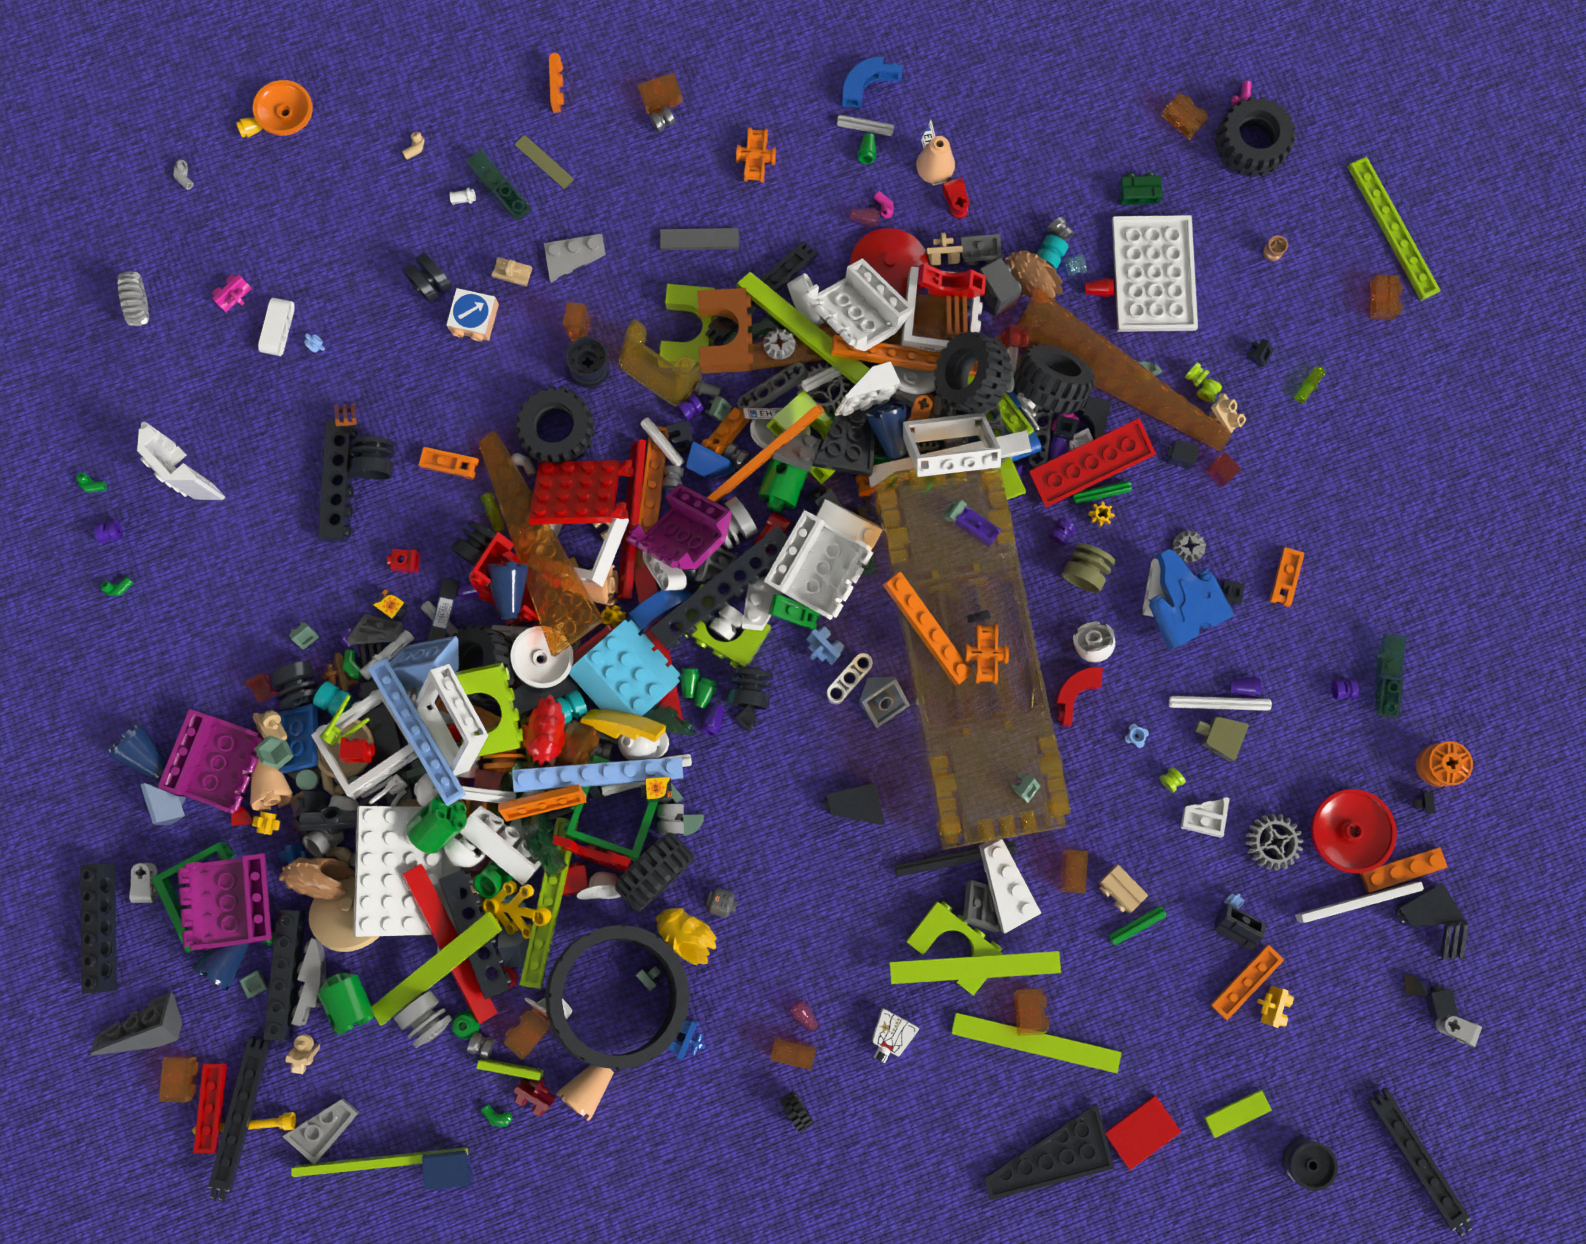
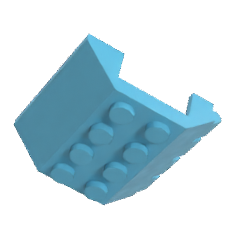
[569,620,680,716]

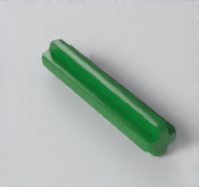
[1072,481,1132,504]
[1109,906,1167,945]

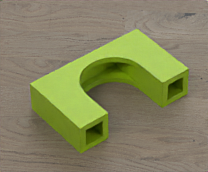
[659,284,717,369]
[766,390,835,484]
[676,584,771,668]
[454,662,524,757]
[906,901,1004,996]

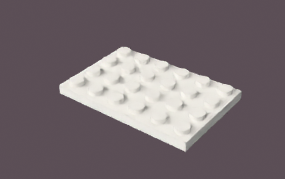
[1112,215,1198,332]
[353,806,442,937]

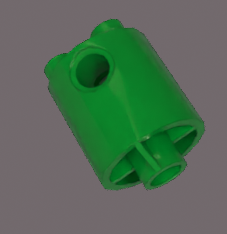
[757,456,808,512]
[407,794,467,854]
[317,973,374,1036]

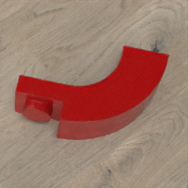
[917,263,986,299]
[1054,667,1103,727]

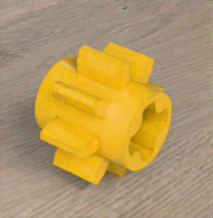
[1088,502,1115,528]
[601,605,626,629]
[252,812,280,835]

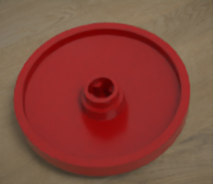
[850,228,928,300]
[1311,789,1397,873]

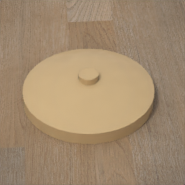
[309,871,379,952]

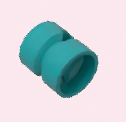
[1037,235,1069,270]
[313,682,354,716]
[555,690,588,724]

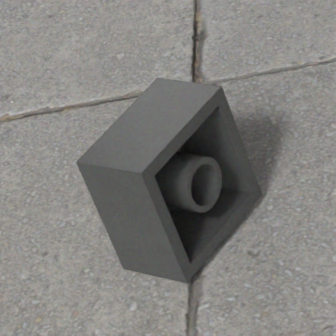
[979,258,1022,316]

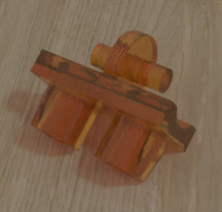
[322,653,358,692]

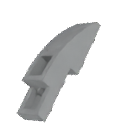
[291,938,326,1026]

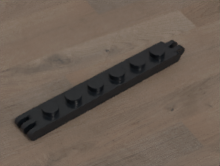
[705,241,819,343]
[208,1036,271,1202]
[1367,1087,1472,1237]

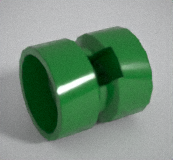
[474,861,513,898]

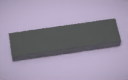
[660,228,739,250]

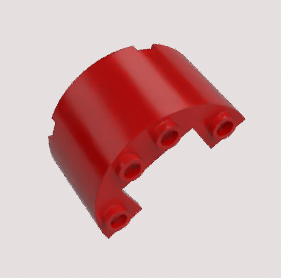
[469,532,562,623]

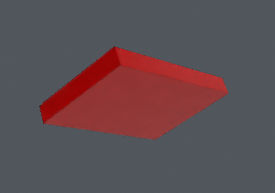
[1105,1095,1181,1170]

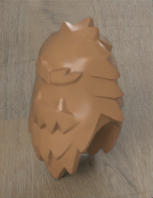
[1004,251,1063,302]
[279,857,354,900]

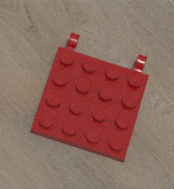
[528,460,634,525]

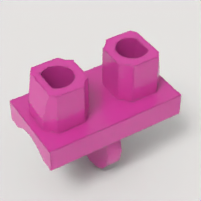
[212,274,252,312]

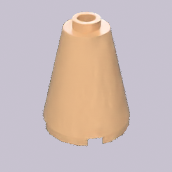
[916,136,955,184]
[560,565,619,606]
[250,755,293,811]
[556,1065,614,1121]

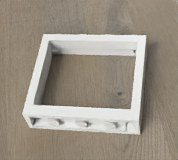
[901,267,983,348]
[903,413,1001,477]
[528,518,629,587]
[414,664,488,776]
[311,689,418,800]

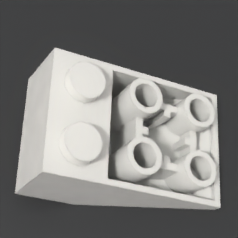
[834,361,900,416]

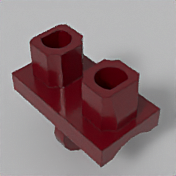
[514,1078,556,1117]

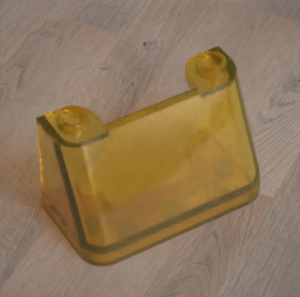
[619,319,702,406]

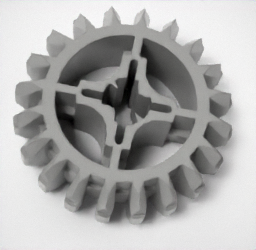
[117,271,149,326]
[797,363,850,415]
[1245,814,1303,871]

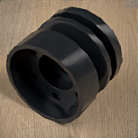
[565,336,610,388]
[349,436,395,480]
[450,520,495,566]
[268,661,319,710]
[726,667,774,710]

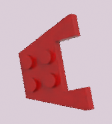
[552,835,631,872]

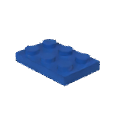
[279,704,318,773]

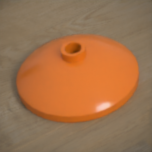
[253,80,313,136]

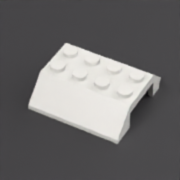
[803,258,914,351]
[137,422,226,500]
[764,510,873,620]

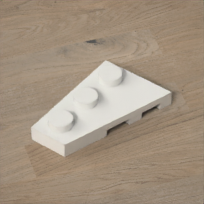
[742,577,783,631]

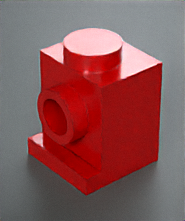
[387,549,420,574]
[339,737,375,763]

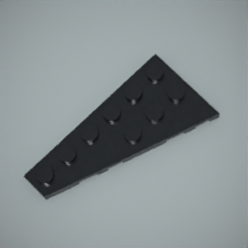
[984,1103,1115,1200]

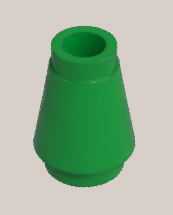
[857,133,876,164]
[680,668,700,698]
[694,677,717,708]

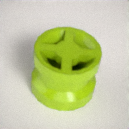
[1185,362,1210,387]
[1197,378,1222,403]
[1159,767,1186,793]

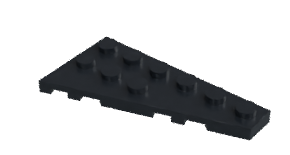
[812,362,878,477]

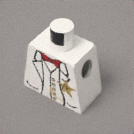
[872,1008,919,1063]

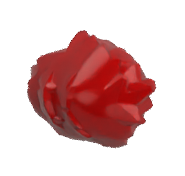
[521,695,567,766]

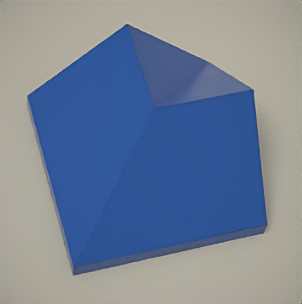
[686,442,736,480]

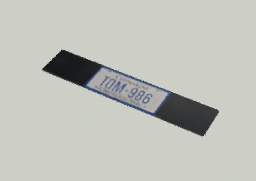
[428,578,459,641]

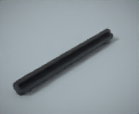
[894,841,1017,877]

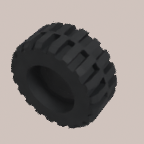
[1215,96,1296,177]
[934,331,1012,414]
[1013,344,1095,414]
[515,386,595,463]
[451,624,515,707]
[615,832,694,911]

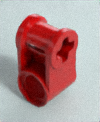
[942,178,969,219]

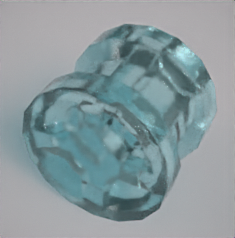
[1065,254,1087,277]

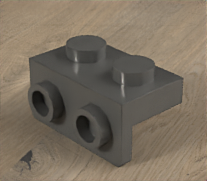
[960,233,1003,265]

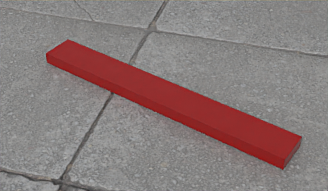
[617,439,646,600]
[634,566,684,727]
[401,864,498,1024]

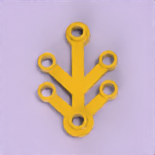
[483,881,552,939]

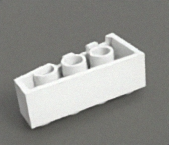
[460,806,550,885]
[979,836,1041,934]

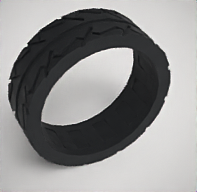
[545,925,689,1070]

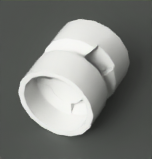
[709,605,744,642]

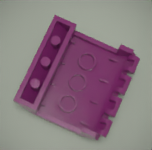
[627,484,732,569]
[157,709,264,813]
[178,853,272,951]

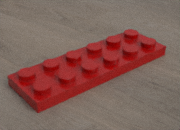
[1028,418,1156,507]

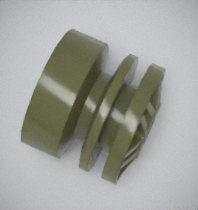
[1062,543,1115,593]

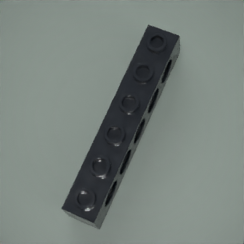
[318,420,358,543]
[80,863,117,994]
[439,869,512,1000]
[263,909,306,1041]

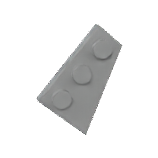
[544,234,606,283]
[283,1098,359,1165]

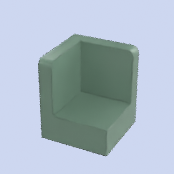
[254,736,294,769]

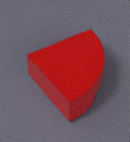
[231,806,253,826]

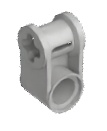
[129,862,158,903]
[1436,1016,1482,1047]

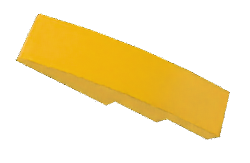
[580,709,666,742]

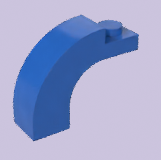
[842,57,903,108]
[626,587,692,636]

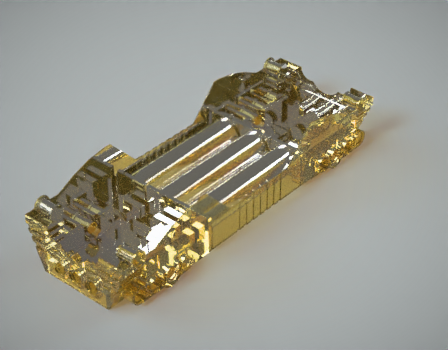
[873,468,1070,850]

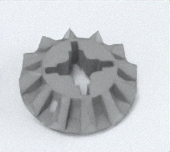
[763,328,795,359]
[1173,530,1206,563]

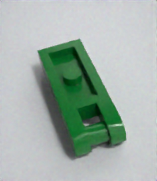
[768,594,820,631]

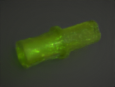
[1294,366,1326,403]
[480,492,505,532]

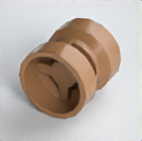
[1263,235,1288,261]

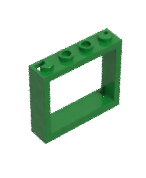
[563,756,658,861]
[152,842,235,953]

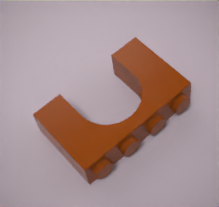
[698,288,753,373]

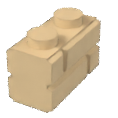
[1098,865,1148,913]

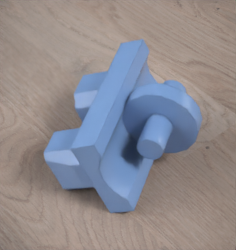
[806,626,844,666]

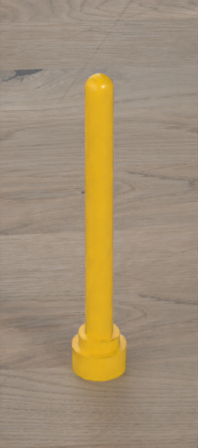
[192,1112,296,1134]

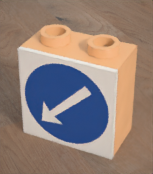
[447,288,499,342]

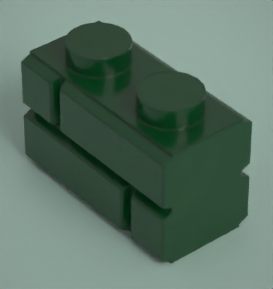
[1118,173,1163,205]

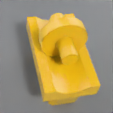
[1257,986,1294,1028]

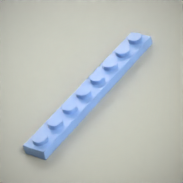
[367,658,466,806]
[512,757,683,793]

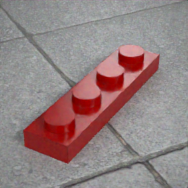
[193,1064,227,1153]

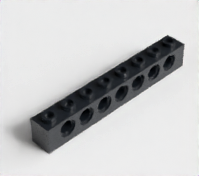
[650,526,788,651]

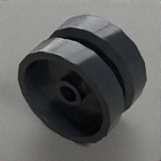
[402,252,452,304]
[1282,1137,1338,1191]

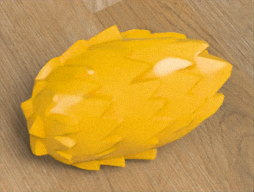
[655,907,716,965]

